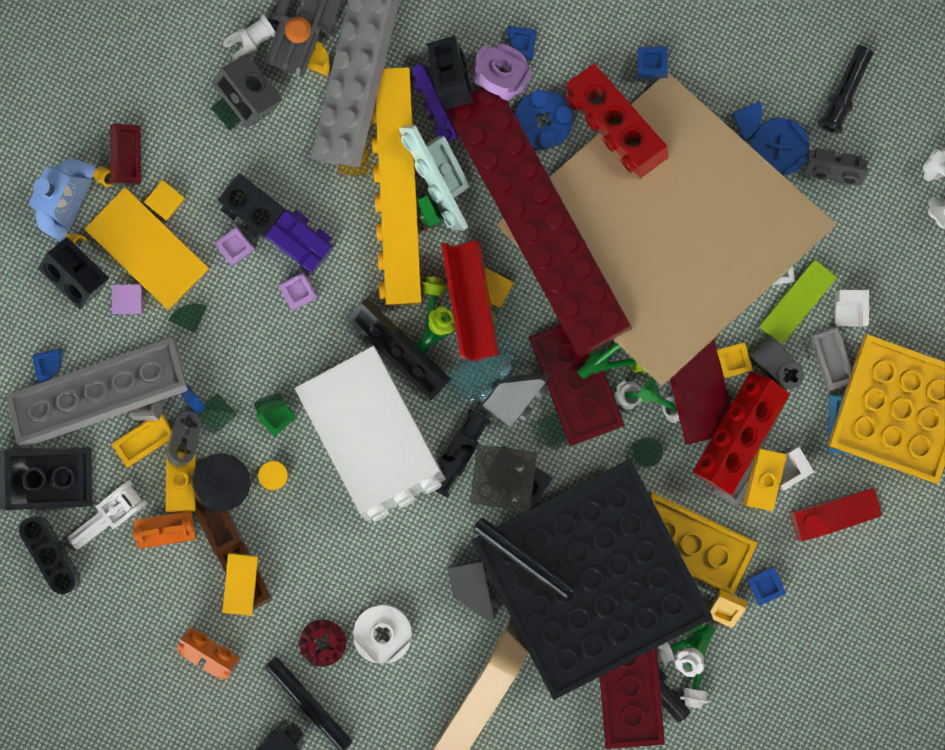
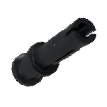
[817,45,874,134]

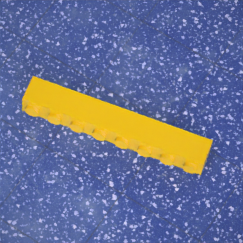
[371,67,422,306]

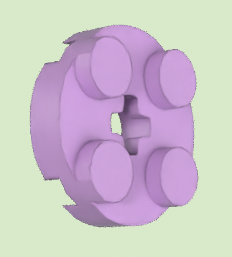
[472,44,532,100]

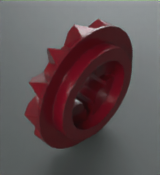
[299,619,346,667]

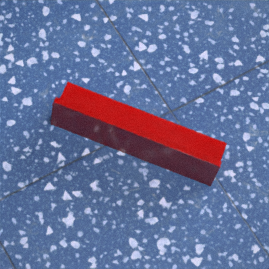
[441,240,500,362]

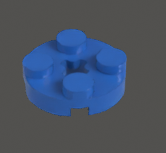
[515,90,573,150]

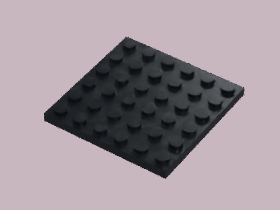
[472,458,713,701]

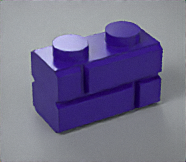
[265,210,334,275]

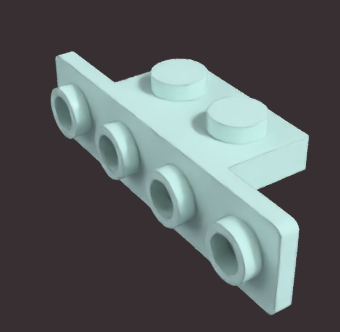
[399,125,471,231]

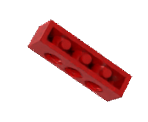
[566,63,668,179]
[692,371,790,496]

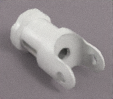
[223,14,276,61]

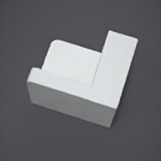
[834,290,869,327]
[779,447,814,490]

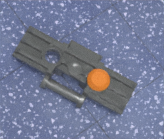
[265,0,346,77]

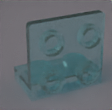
[449,348,513,404]

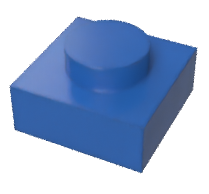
[638,46,668,79]
[746,566,786,606]

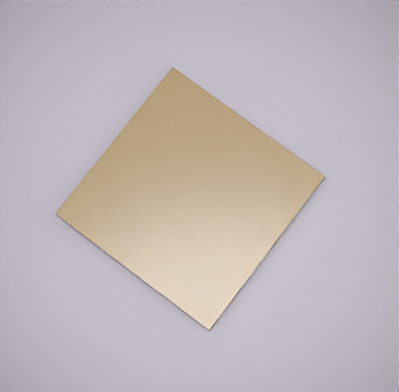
[497,72,836,386]

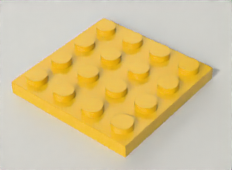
[827,334,945,484]

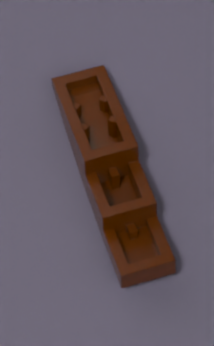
[195,501,273,610]

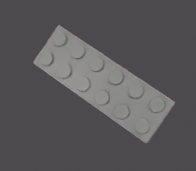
[310,0,400,168]
[6,337,189,449]

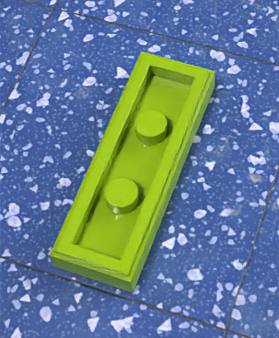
[758,259,837,345]

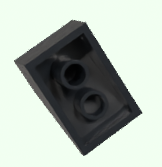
[0,447,92,510]

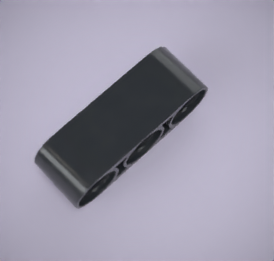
[19,516,80,595]

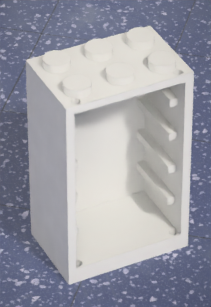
[295,346,446,522]

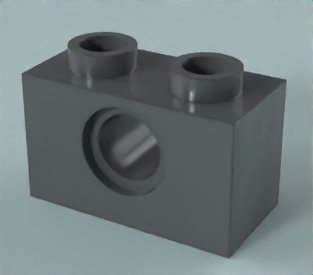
[211,54,283,128]

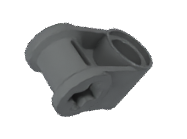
[748,335,804,389]

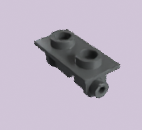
[804,147,868,185]

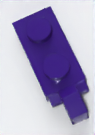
[410,64,458,143]

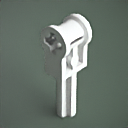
[68,480,148,550]

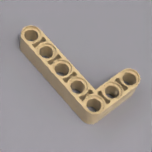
[432,620,528,750]

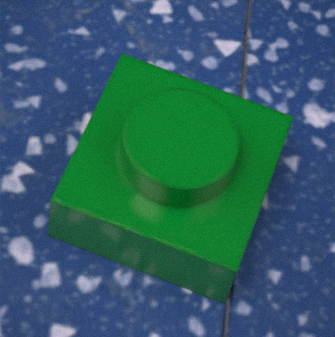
[417,195,444,227]
[255,396,297,437]

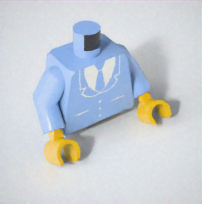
[29,158,112,244]

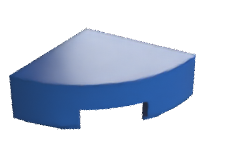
[507,26,537,61]
[732,101,762,140]
[32,348,63,384]
[180,385,207,414]

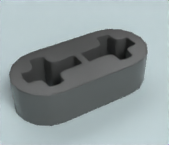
[166,410,201,467]

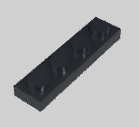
[347,298,451,401]

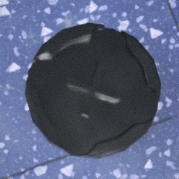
[191,453,251,512]

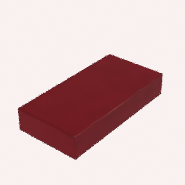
[110,123,141,185]

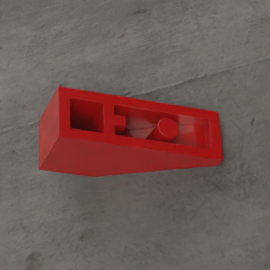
[789,488,882,542]

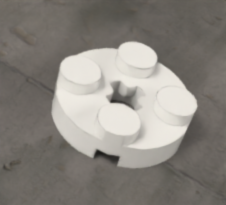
[353,604,412,664]

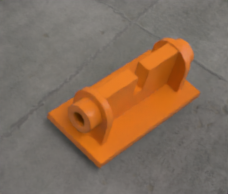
[133,512,196,549]
[176,627,240,680]

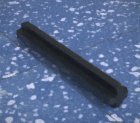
[473,518,575,599]
[265,657,352,750]

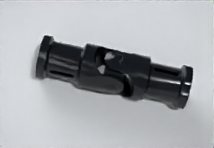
[435,409,492,498]

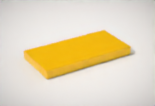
[84,187,210,311]
[650,492,758,595]

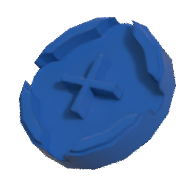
[750,118,809,176]

